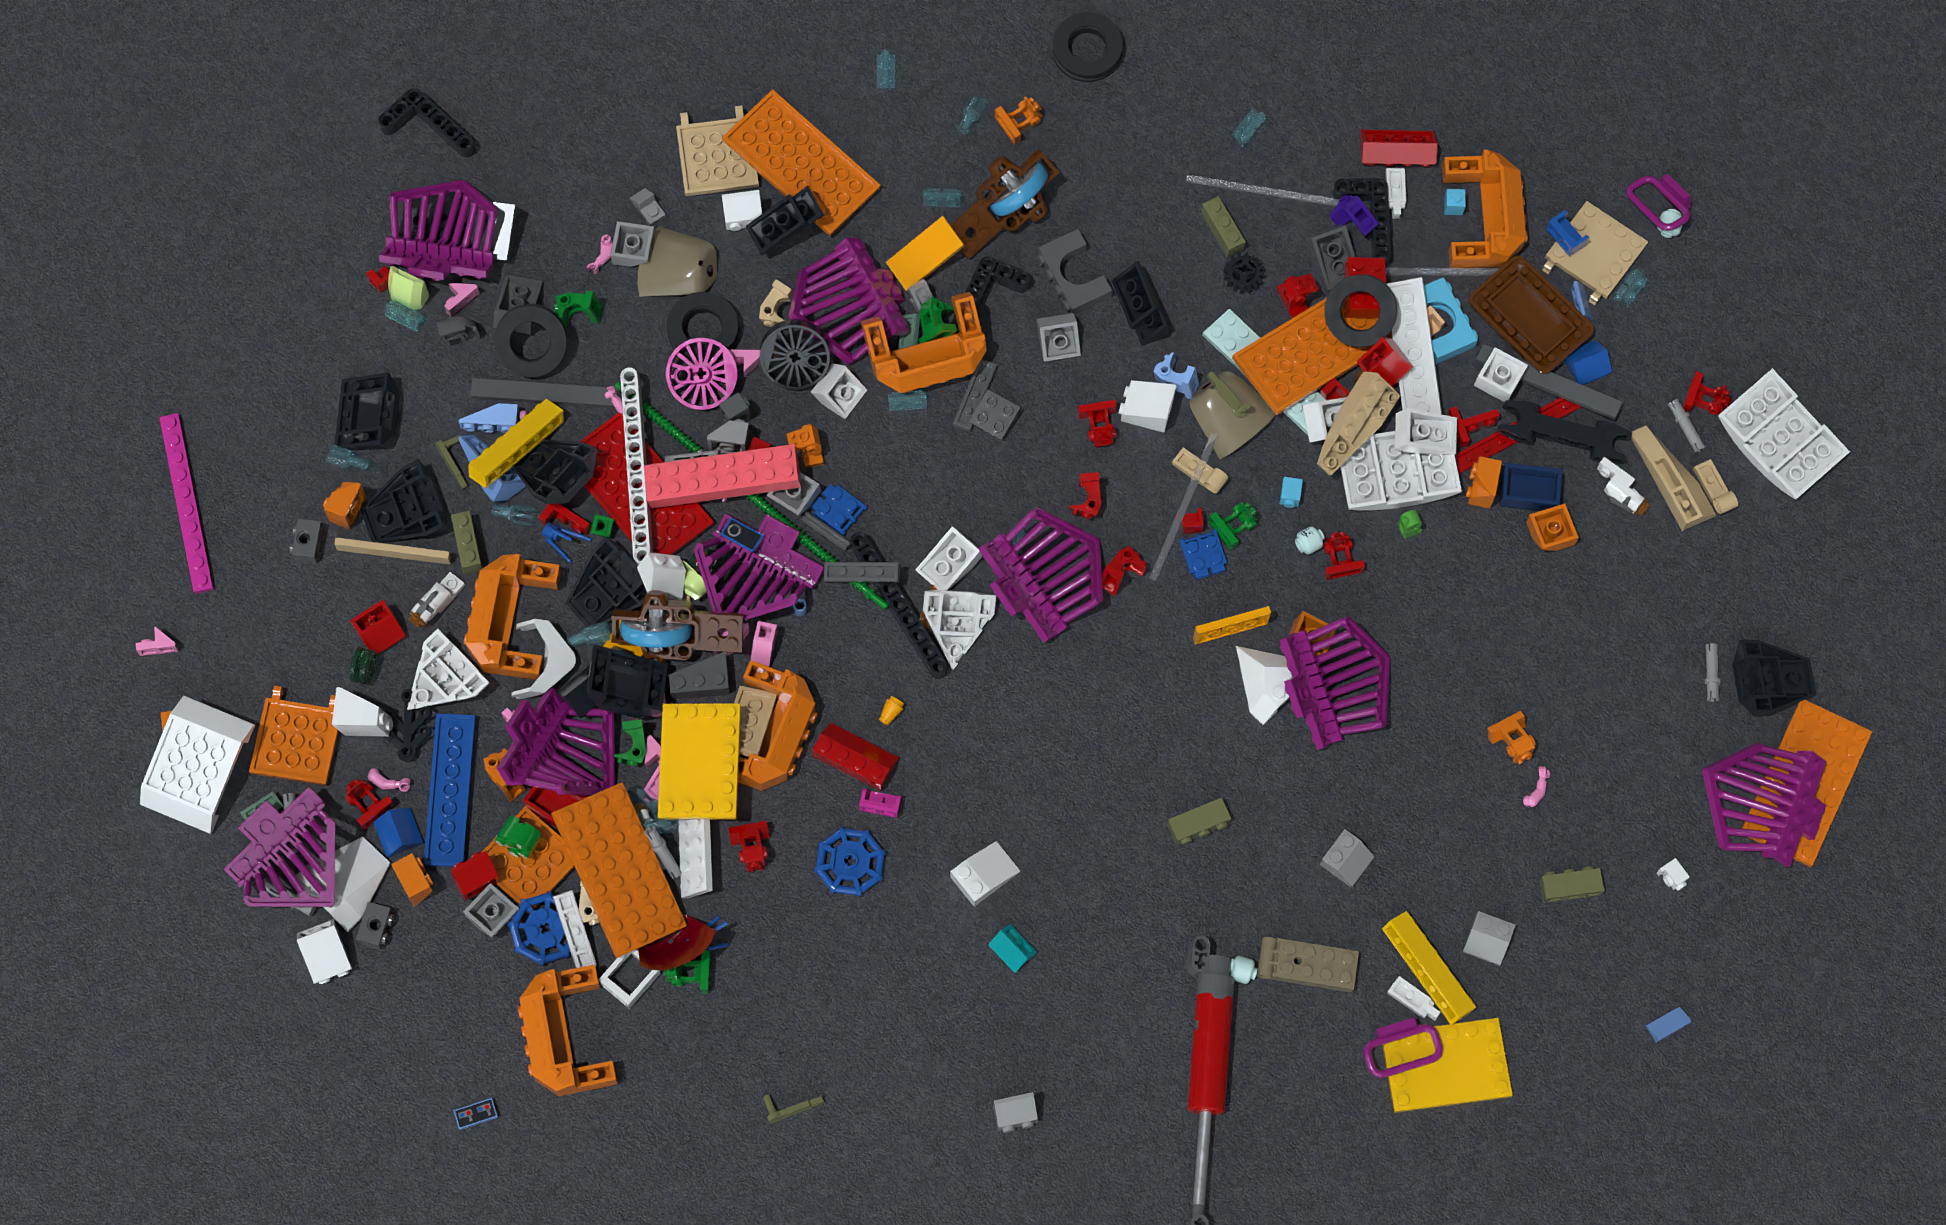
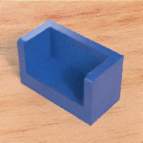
[1546,210,1589,256]

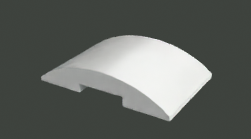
[1718,368,1850,500]
[1340,431,1461,510]

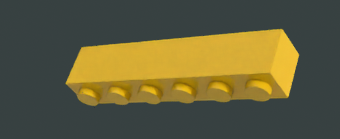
[468,399,564,489]
[1382,911,1476,1025]

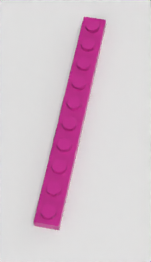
[159,413,214,594]

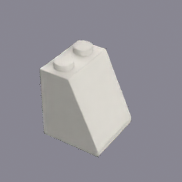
[1118,380,1176,432]
[332,687,393,736]
[297,919,352,984]

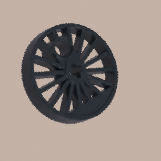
[759,319,831,390]

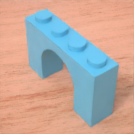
[1424,277,1478,365]

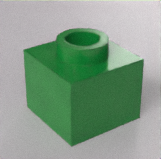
[589,514,614,537]

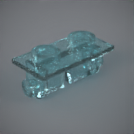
[877,50,895,89]
[1232,107,1266,147]
[923,188,961,207]
[1614,269,1647,308]
[385,300,425,332]
[888,390,927,411]
[628,787,658,821]

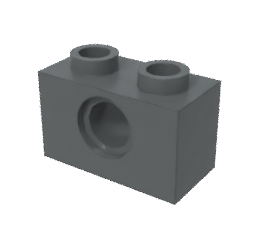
[719,392,751,423]
[289,519,323,563]
[356,902,394,949]

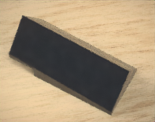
[746,186,825,255]
[1111,261,1170,345]
[555,646,626,718]

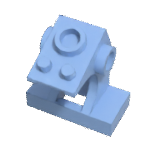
[1153,352,1200,399]

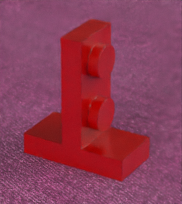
[1447,406,1500,449]
[539,503,590,535]

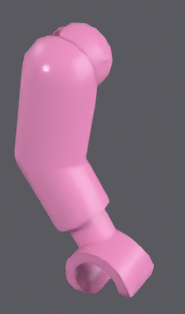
[587,235,613,274]
[605,386,637,417]
[1523,766,1551,807]
[368,768,411,792]

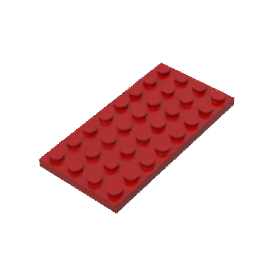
[580,413,714,557]

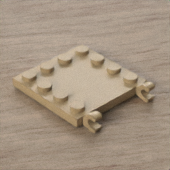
[676,105,759,196]
[1542,201,1648,306]

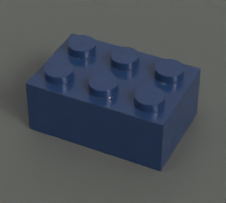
[1499,463,1562,511]

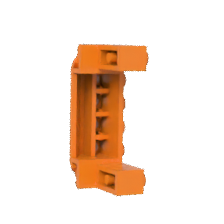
[1442,150,1528,268]
[860,292,987,393]
[464,554,561,680]
[738,660,818,791]
[518,964,618,1096]

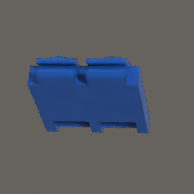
[811,484,867,536]
[1179,529,1227,580]

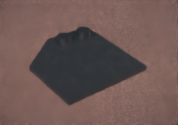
[334,372,399,451]
[586,644,668,719]

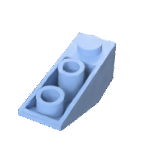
[459,403,520,434]

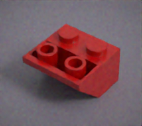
[1356,337,1414,387]
[350,600,406,657]
[451,850,499,901]

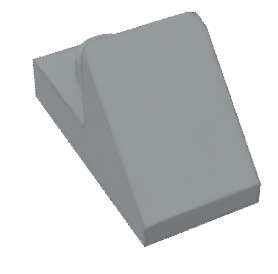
[630,188,666,226]
[907,279,933,314]

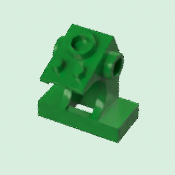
[554,291,603,328]
[919,297,957,343]
[1208,502,1259,551]
[614,719,646,767]
[663,950,711,993]

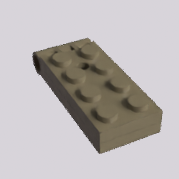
[1257,937,1359,993]

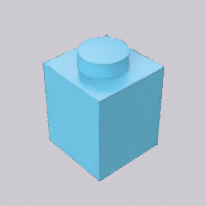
[1444,189,1465,215]
[1279,477,1303,508]

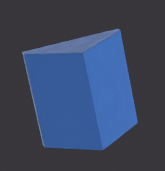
[1564,340,1612,385]
[373,808,424,858]

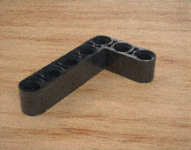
[378,88,475,158]
[1332,178,1391,268]
[950,256,1030,335]

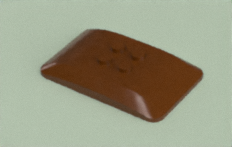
[1469,256,1594,374]

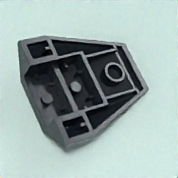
[512,439,598,504]
[360,459,447,543]
[565,536,647,631]
[1732,640,1816,714]

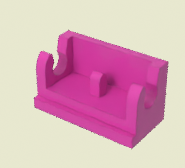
[859,789,902,818]

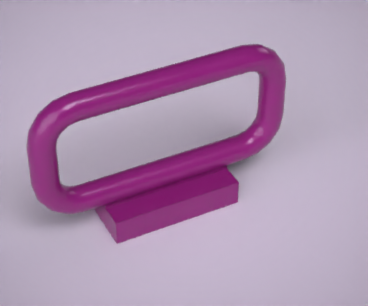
[1626,174,1691,231]
[1363,1017,1443,1078]

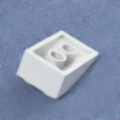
[1303,397,1347,442]
[1395,408,1457,455]
[916,526,983,590]
[950,841,1020,907]

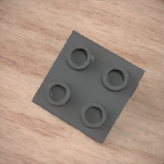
[969,390,1020,440]

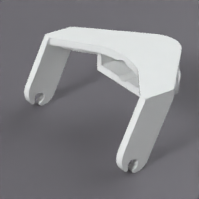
[511,619,576,699]

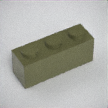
[1201,196,1245,258]
[451,511,483,575]
[1167,798,1231,845]
[1539,866,1604,903]

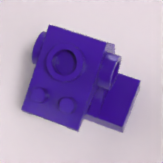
[1329,195,1379,236]

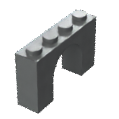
[1036,229,1112,315]

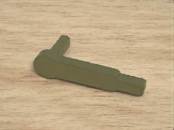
[1207,372,1250,418]
[435,434,467,489]
[763,1094,824,1124]

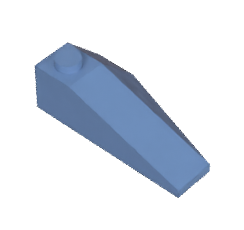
[458,435,526,502]

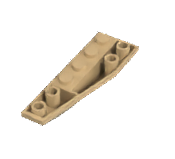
[1317,372,1400,475]
[1631,426,1716,531]

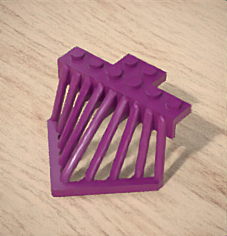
[379,180,498,281]
[788,238,910,365]
[978,507,1103,642]
[694,513,824,621]
[1280,616,1390,750]
[497,688,615,796]
[1702,743,1827,867]
[224,786,335,907]

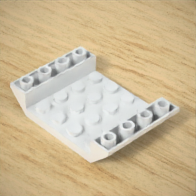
[140,696,255,834]

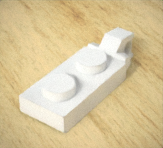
[1385,168,1406,219]
[1387,977,1441,1021]

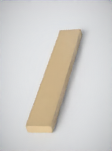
[334,538,451,564]

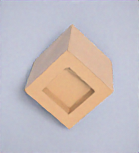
[1427,305,1445,337]

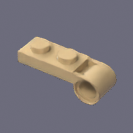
[1172,448,1228,494]
[1693,459,1738,514]

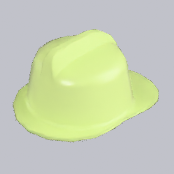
[682,560,707,600]

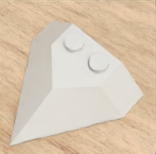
[923,590,996,670]
[407,629,490,710]
[1236,646,1292,725]

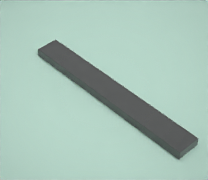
[1476,344,1623,420]
[470,378,622,408]

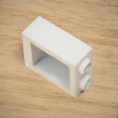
[598,949,661,1009]

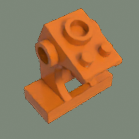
[995,96,1043,145]
[787,424,824,468]
[1487,711,1536,765]
[483,749,526,802]

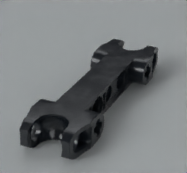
[1497,400,1632,464]

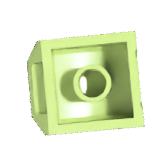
[388,266,429,311]

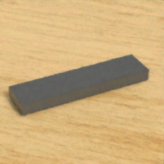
[953,359,997,432]
[824,562,900,582]

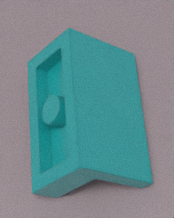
[988,924,1037,973]

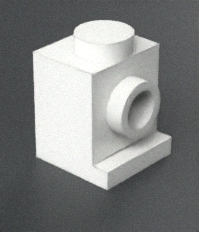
[1657,858,1689,891]

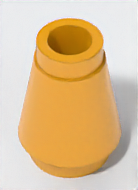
[879,696,904,726]

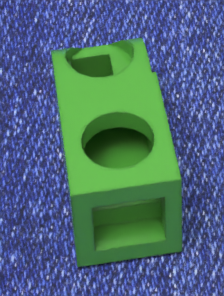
[1397,510,1422,539]

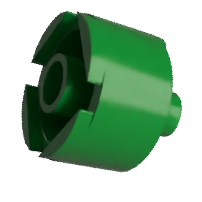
[494,816,542,859]

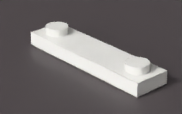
[553,890,596,968]

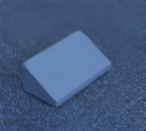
[1571,281,1593,321]
[1646,1007,1692,1043]

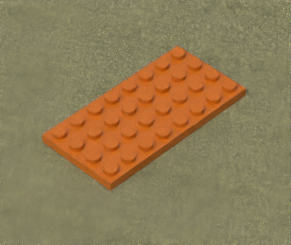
[722,89,881,236]
[1232,298,1393,415]
[1742,700,1872,867]
[551,782,687,958]

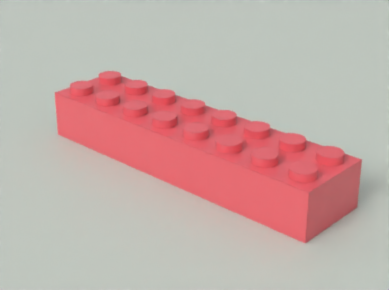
[644,444,801,509]

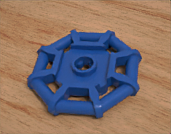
[814,826,886,897]
[508,891,570,966]

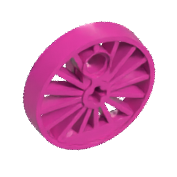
[666,338,738,410]

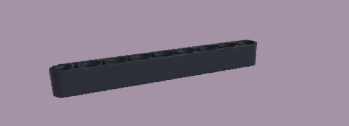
[851,532,947,679]

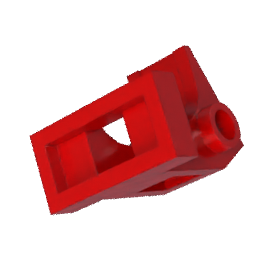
[1277,274,1319,319]
[1683,371,1732,415]
[1077,399,1116,447]
[1069,472,1101,519]
[1324,532,1365,580]
[1102,546,1146,596]
[344,778,394,830]
[728,820,770,873]

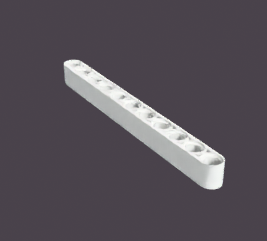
[620,368,653,565]

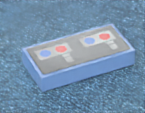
[453,1098,498,1130]

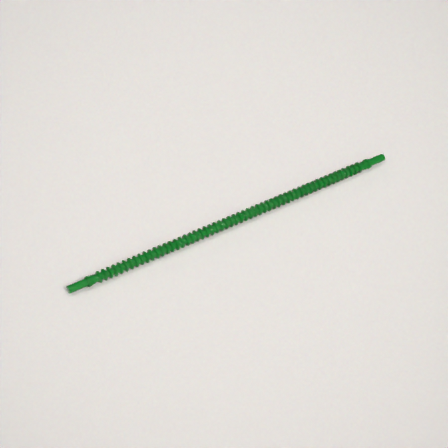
[614,382,888,610]

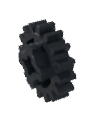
[1223,253,1264,293]

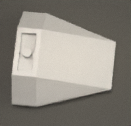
[296,837,391,932]

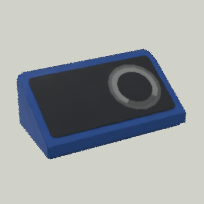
[720,517,764,553]

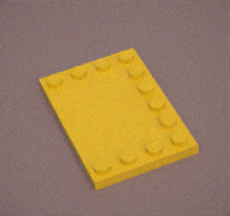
[658,704,741,819]
[1382,1018,1513,1113]

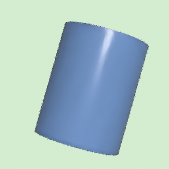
[793,599,807,617]

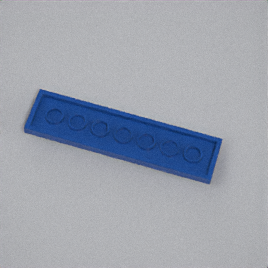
[424,714,476,867]

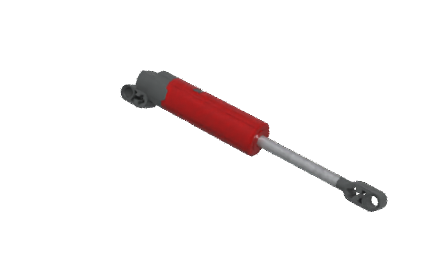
[1186,935,1235,1225]

